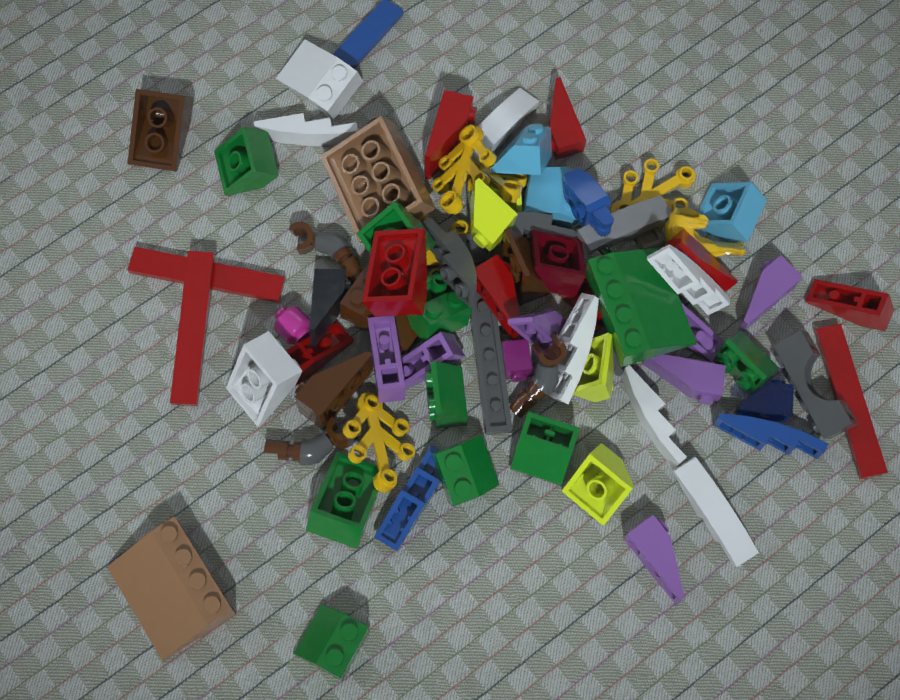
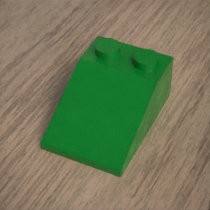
[306,452,379,549]

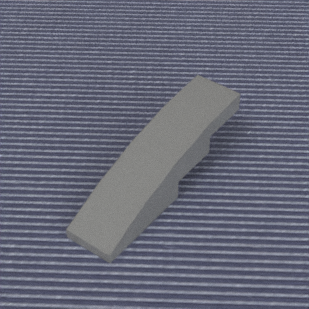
[576,195,672,255]

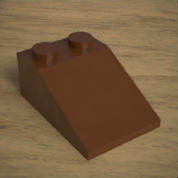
[127,89,193,172]
[500,229,549,305]
[340,263,419,354]
[295,351,374,431]

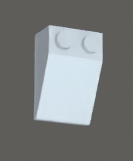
[276,40,363,120]
[226,331,302,427]

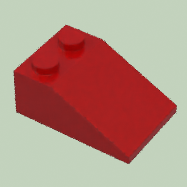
[425,90,477,180]
[362,228,427,317]

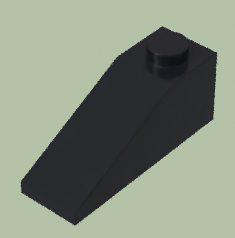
[309,269,351,346]

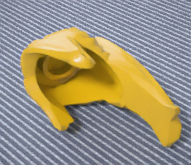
[664,208,746,258]

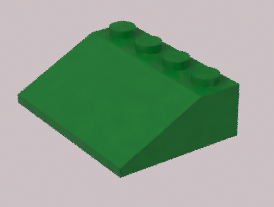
[585,248,697,367]

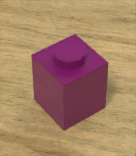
[501,339,533,382]

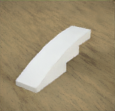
[471,88,539,164]
[254,113,358,146]
[647,244,730,315]
[549,293,599,404]
[622,365,687,469]
[672,457,759,567]

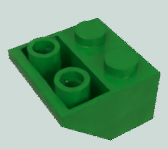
[407,272,473,343]
[714,331,779,396]
[425,361,468,429]
[510,411,580,486]

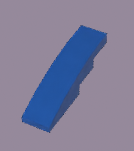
[713,413,829,459]
[374,444,441,551]

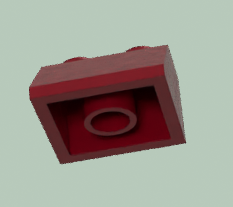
[531,229,586,297]

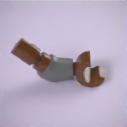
[289,222,362,284]
[509,331,567,418]
[264,417,357,465]

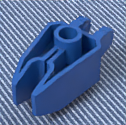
[562,168,614,237]

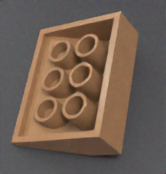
[320,115,436,243]
[107,516,236,661]

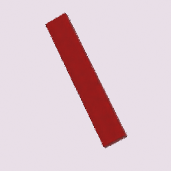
[127,246,286,303]
[170,251,215,407]
[814,324,888,480]

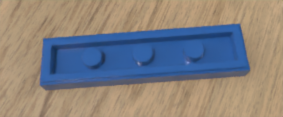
[332,0,403,69]

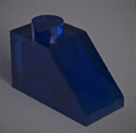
[734,380,794,423]

